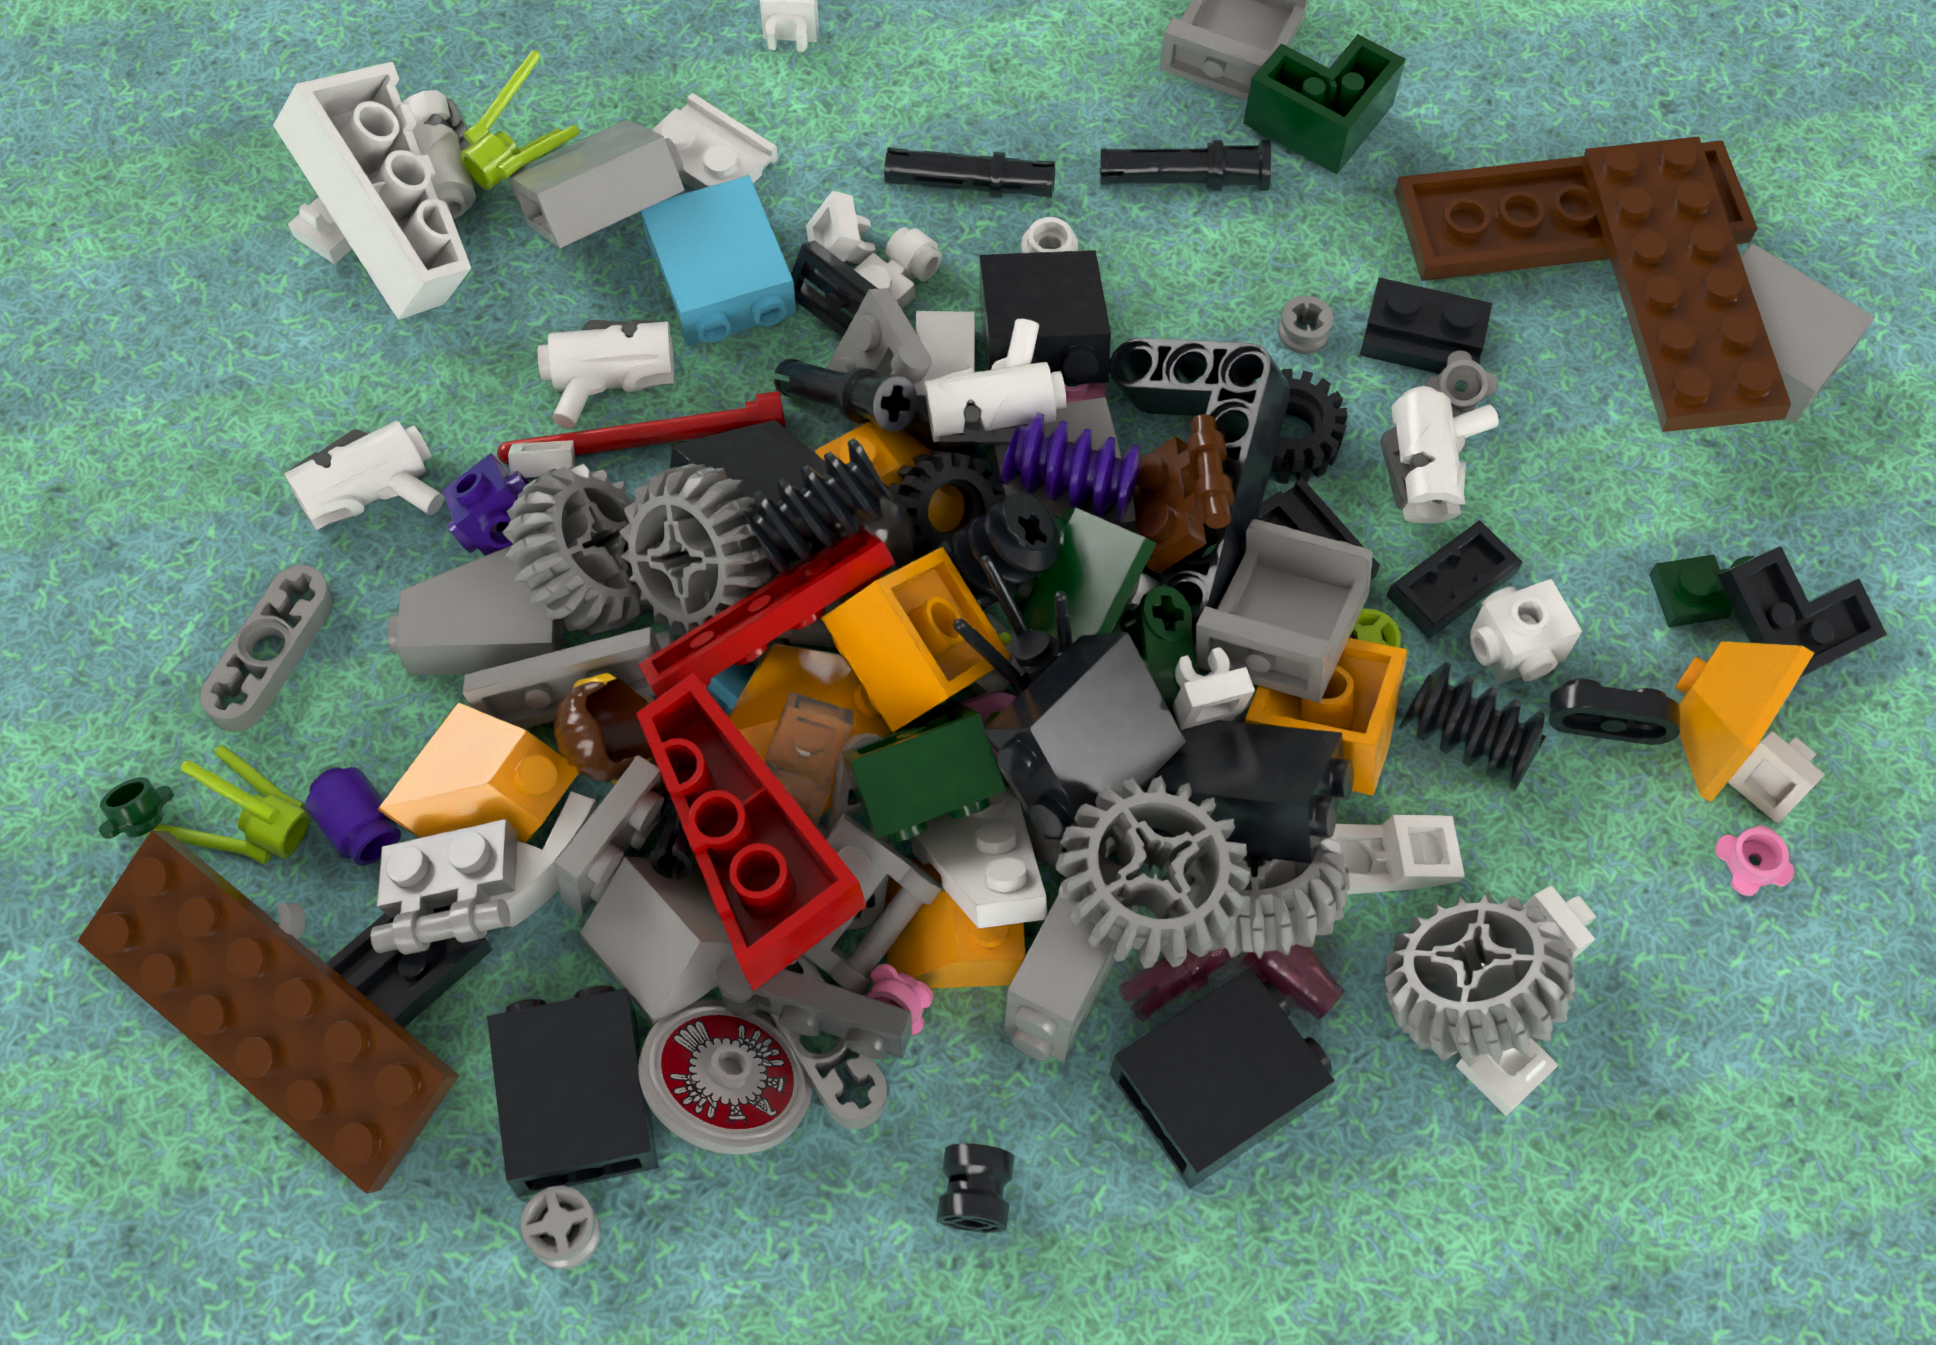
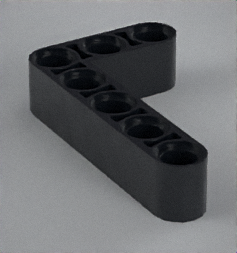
[1109,338,1290,645]

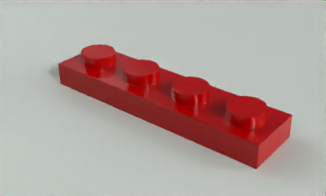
[638,523,895,698]

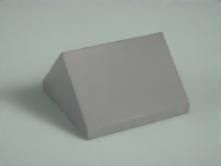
[580,856,735,1025]

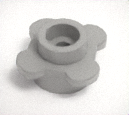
[1425,351,1498,417]

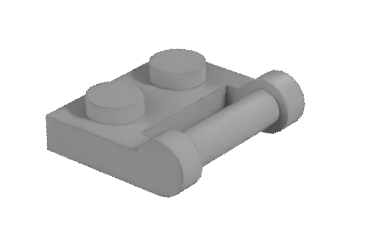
[827,288,932,431]
[803,813,943,995]

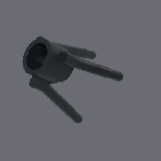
[953,555,1073,697]

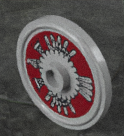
[638,999,812,1155]

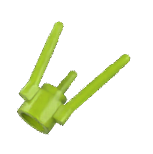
[459,50,580,191]
[147,745,311,865]

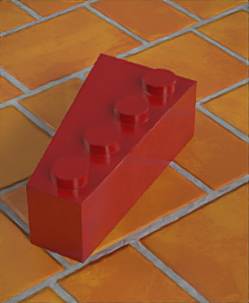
[636,673,867,992]

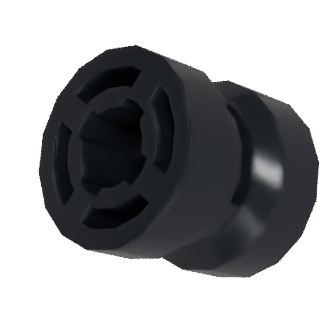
[937,1143,1014,1233]

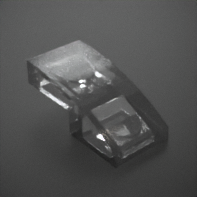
[764,692,854,827]

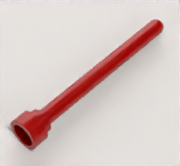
[497,391,786,465]

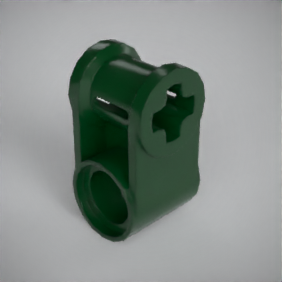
[1112,585,1200,715]

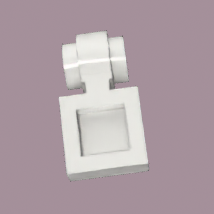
[854,227,942,309]

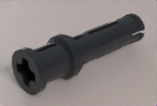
[1100,140,1271,191]
[774,359,918,432]

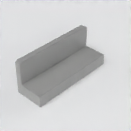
[462,627,674,729]

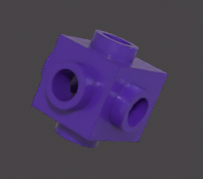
[442,453,530,556]

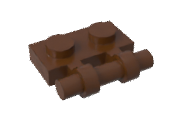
[1133,414,1234,574]

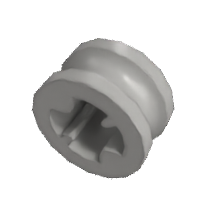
[1278,295,1334,354]

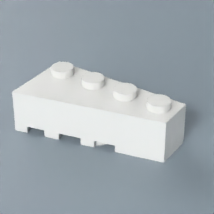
[273,61,471,320]

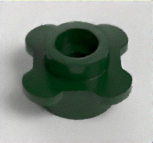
[99,777,174,839]

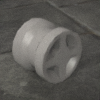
[521,1185,601,1270]

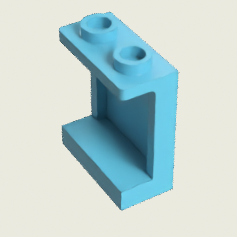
[640,175,796,346]

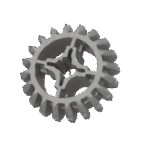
[502,464,651,636]
[619,464,779,636]
[1056,776,1250,969]
[1166,837,1350,959]
[1384,892,1576,1067]

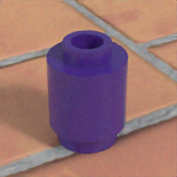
[305,767,401,866]

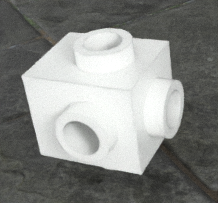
[1470,579,1582,684]

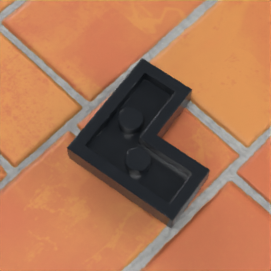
[1717,546,1887,678]

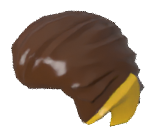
[553,673,654,785]

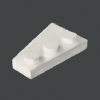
[909,787,1047,928]

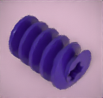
[1001,412,1141,523]

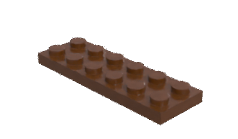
[1582,136,1791,432]
[1394,140,1758,281]
[77,830,459,1194]

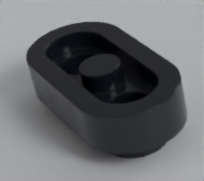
[1549,679,1680,745]

